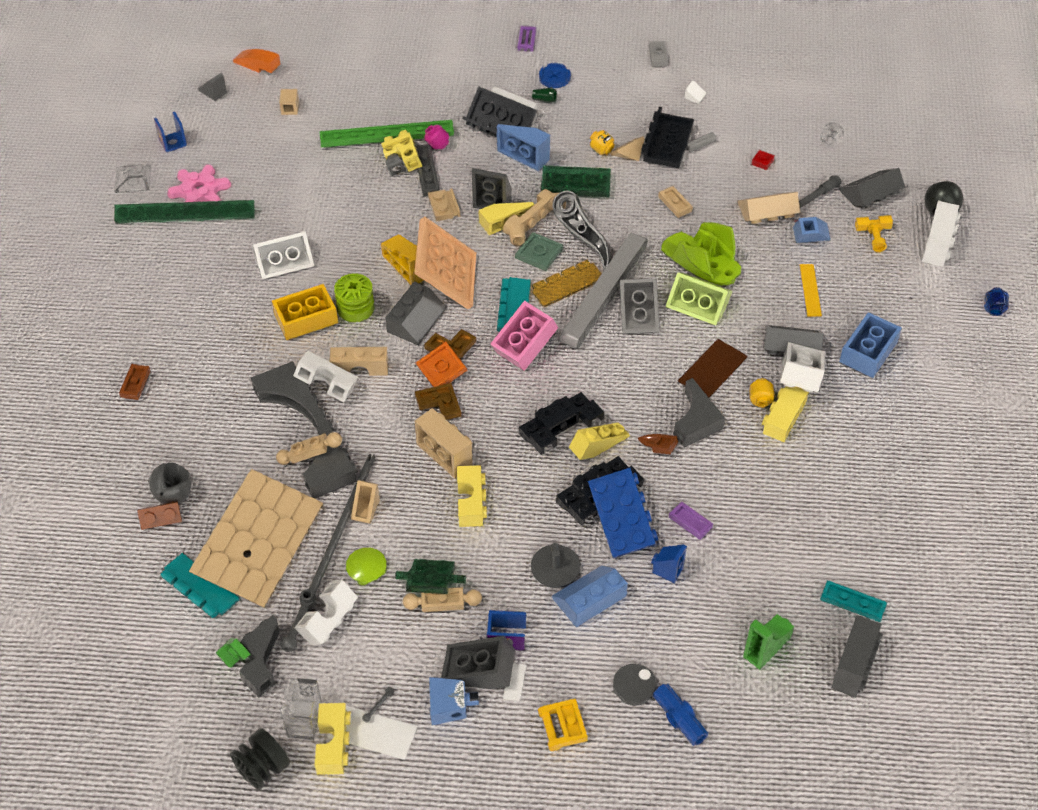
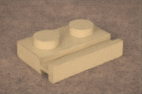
[428,188,460,221]

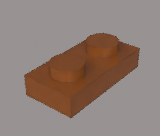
[119,364,151,400]
[137,501,182,530]

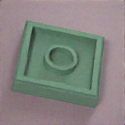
[515,232,563,271]

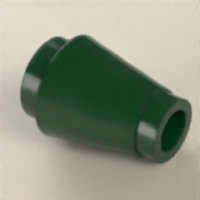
[532,87,557,104]

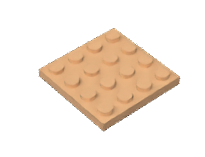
[415,216,476,309]

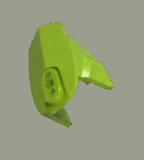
[661,222,741,286]

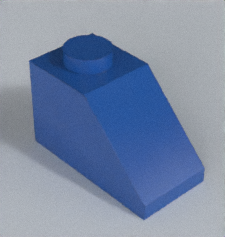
[651,545,687,584]

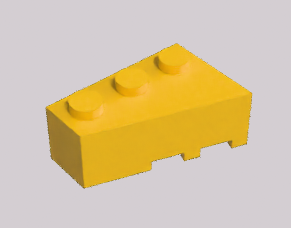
[381,234,424,285]

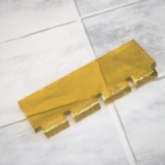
[532,260,602,308]

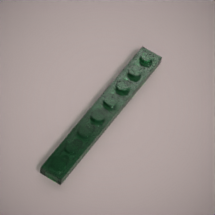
[114,200,255,223]

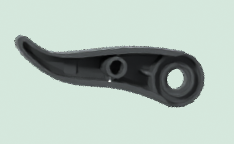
[553,191,611,269]

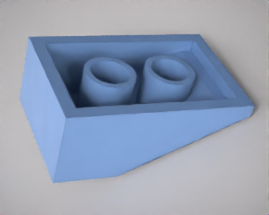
[497,124,550,171]

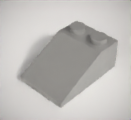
[619,278,659,334]

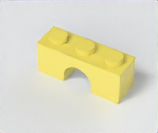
[457,465,487,527]
[315,703,351,775]

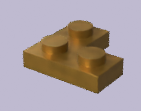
[424,329,476,359]
[414,383,462,420]

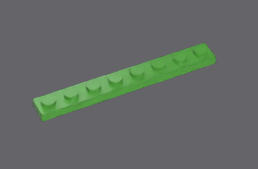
[320,120,454,147]

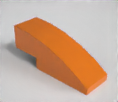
[233,49,281,73]

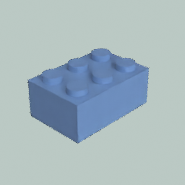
[839,312,902,378]

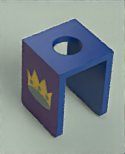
[154,112,187,153]
[487,610,526,651]

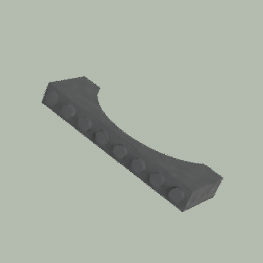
[251,361,358,499]

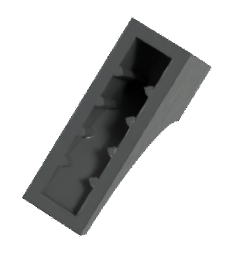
[673,378,725,448]

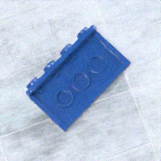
[588,468,658,559]

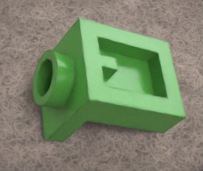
[216,638,250,668]

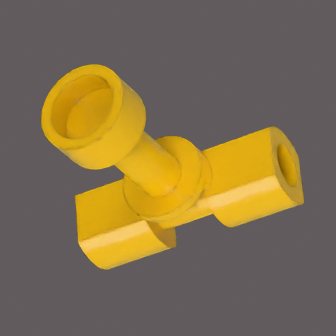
[855,215,893,252]

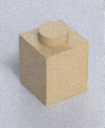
[279,89,299,115]

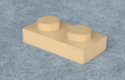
[658,186,693,218]

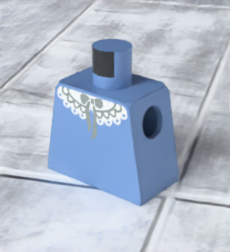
[429,677,479,725]

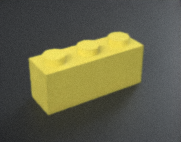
[762,386,809,442]

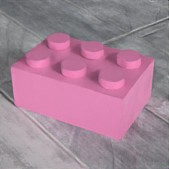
[491,301,558,371]

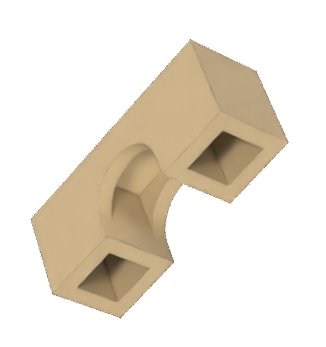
[330,347,389,376]

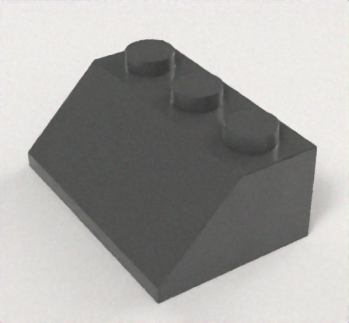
[839,168,905,208]
[385,282,446,345]
[764,325,824,354]

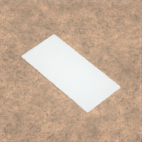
[327,706,418,760]

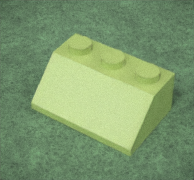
[665,272,732,325]

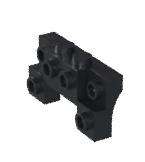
[519,392,604,455]
[556,456,644,526]

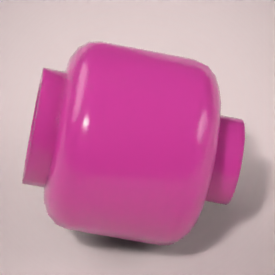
[424,125,449,150]

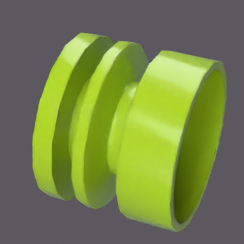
[334,273,375,322]

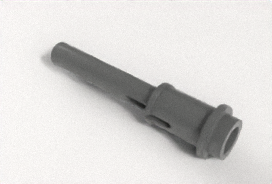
[799,175,842,208]

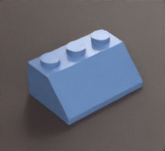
[552,565,628,628]

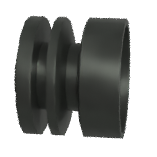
[230,728,290,790]

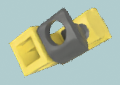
[381,130,423,176]

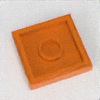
[416,341,467,387]

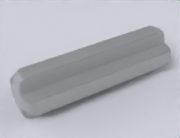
[686,132,717,152]

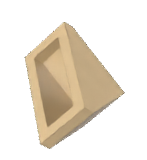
[351,480,380,524]

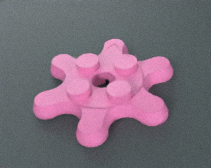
[167,165,231,212]

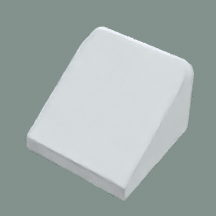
[685,81,706,104]

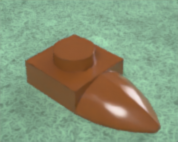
[638,434,678,455]

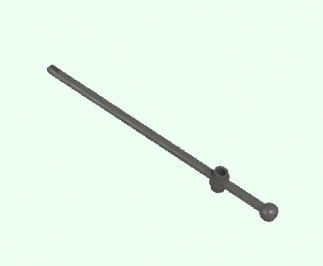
[280,454,375,652]

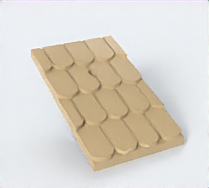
[189,469,324,608]

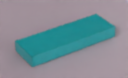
[820,580,888,622]

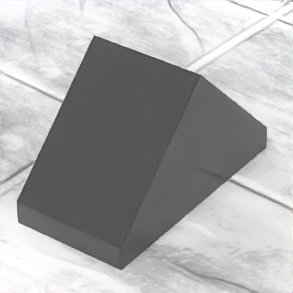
[198,72,227,101]

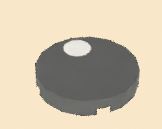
[613,663,656,706]

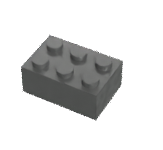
[831,615,883,698]

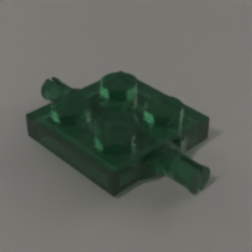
[395,559,466,594]

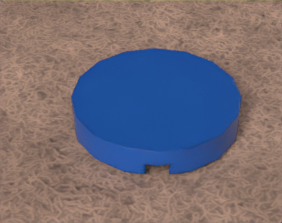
[539,63,571,88]

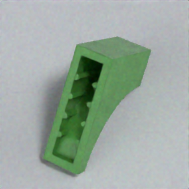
[743,614,794,670]

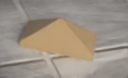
[610,136,645,161]

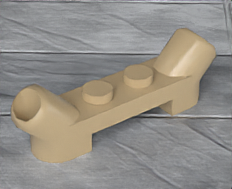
[503,189,566,246]

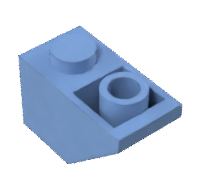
[793,217,830,243]

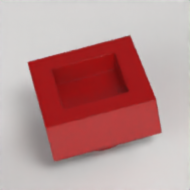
[751,150,775,170]

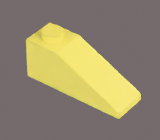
[479,202,534,235]

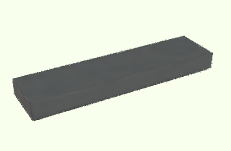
[416,144,440,197]

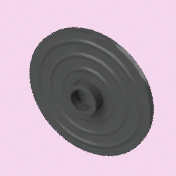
[531,543,580,588]

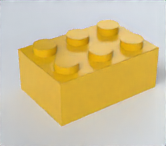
[272,284,338,340]

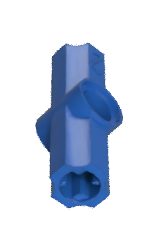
[653,684,708,746]

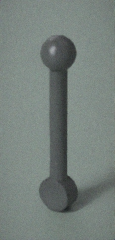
[362,687,394,722]

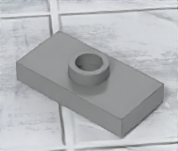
[649,41,668,67]

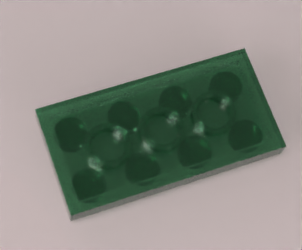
[541,166,611,197]

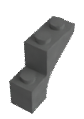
[239,615,280,698]

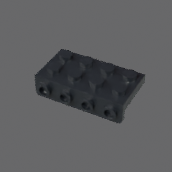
[462,86,538,137]
[641,106,694,168]

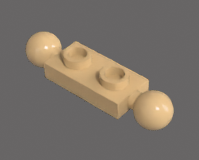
[276,432,342,465]
[403,587,482,612]

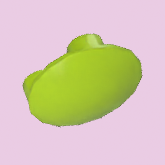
[346,547,387,585]

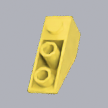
[569,422,630,460]

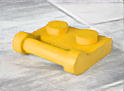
[538,698,588,751]

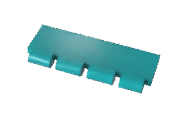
[497,277,531,332]
[161,553,240,618]

